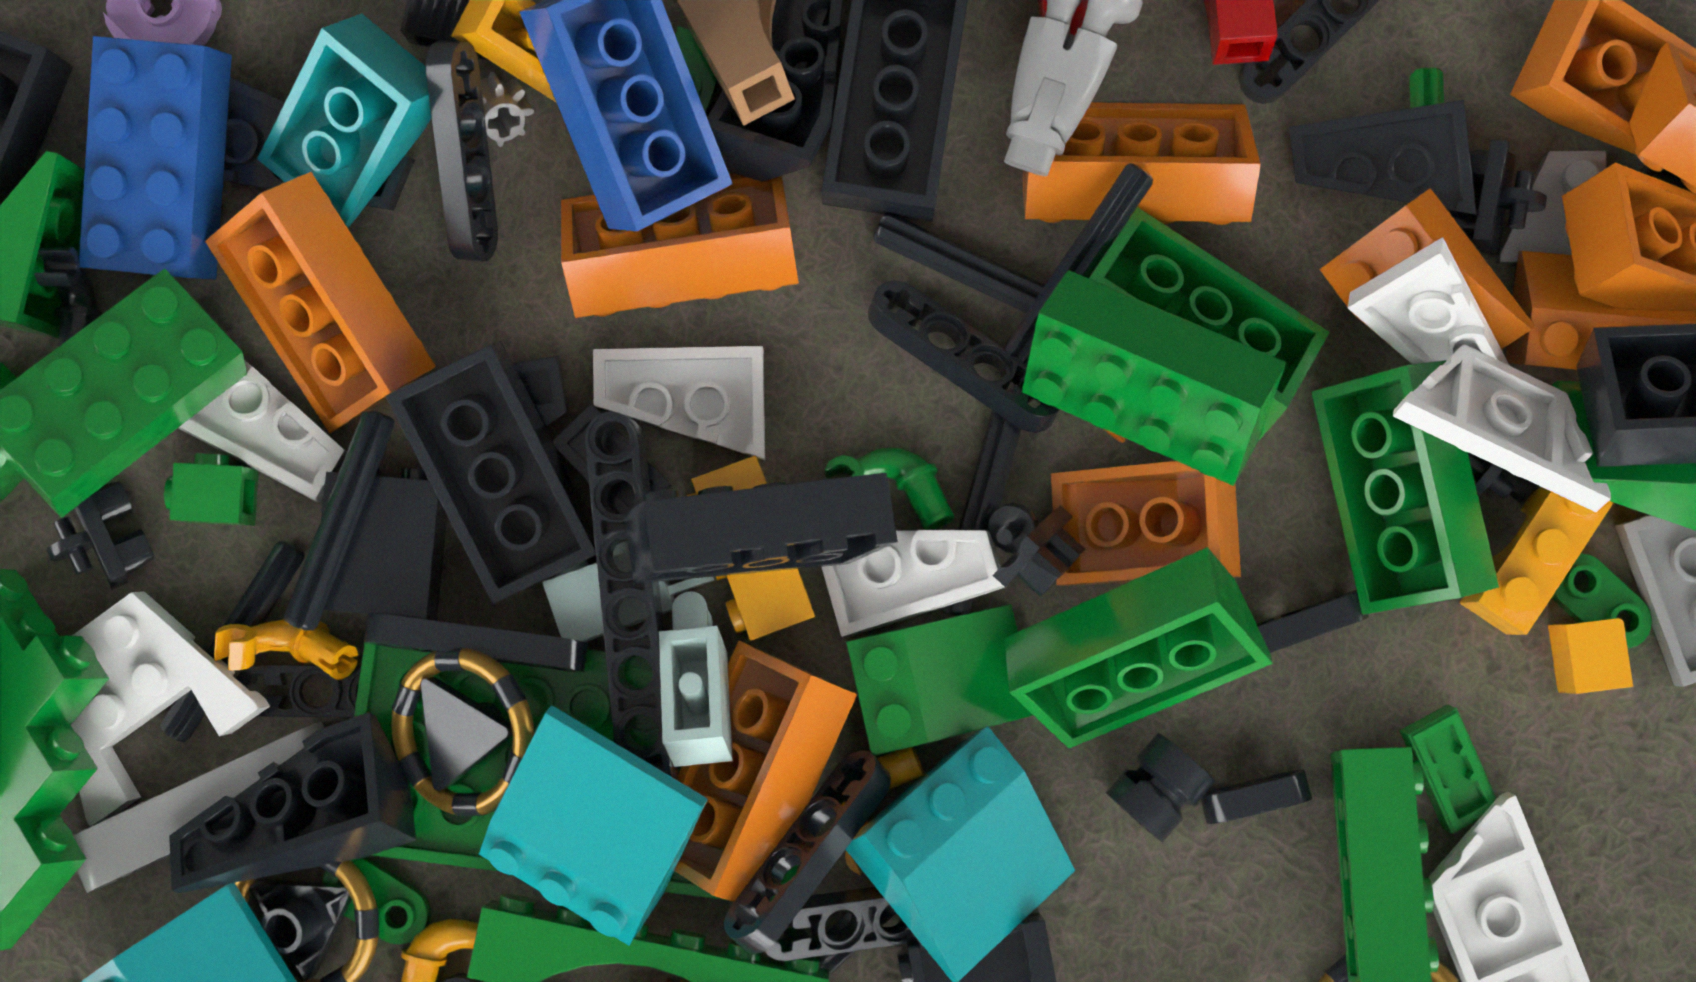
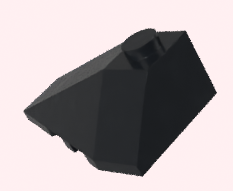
[707,0,844,182]
[169,712,416,893]

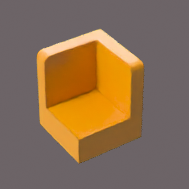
[1548,618,1633,694]

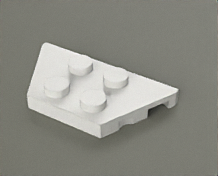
[1393,344,1611,512]
[1429,792,1590,982]

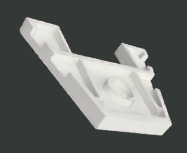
[71,591,270,827]

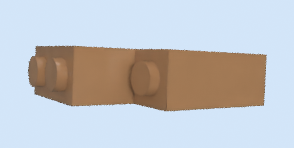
[677,0,795,126]

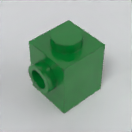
[164,453,259,526]

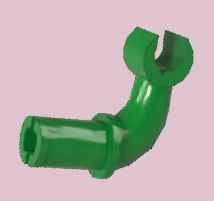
[824,447,954,530]

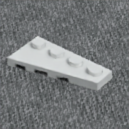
[179,360,347,503]

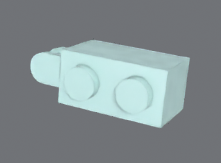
[542,540,714,642]
[659,591,733,767]

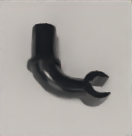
[34,247,102,347]

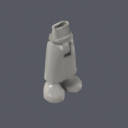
[1004,0,1143,176]

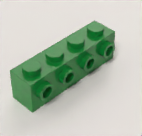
[1330,747,1439,982]

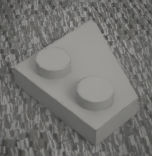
[1496,151,1607,265]

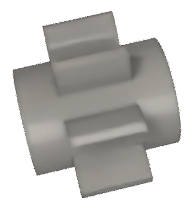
[481,72,534,147]

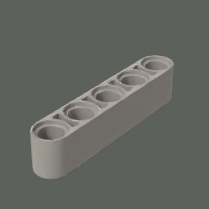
[73,722,324,893]

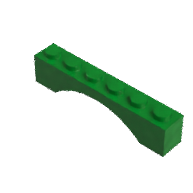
[467,894,830,982]

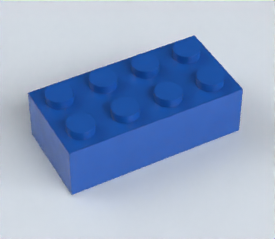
[519,0,733,231]
[79,36,232,280]

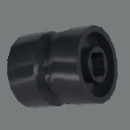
[1106,733,1215,843]

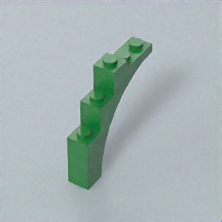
[0,569,109,951]

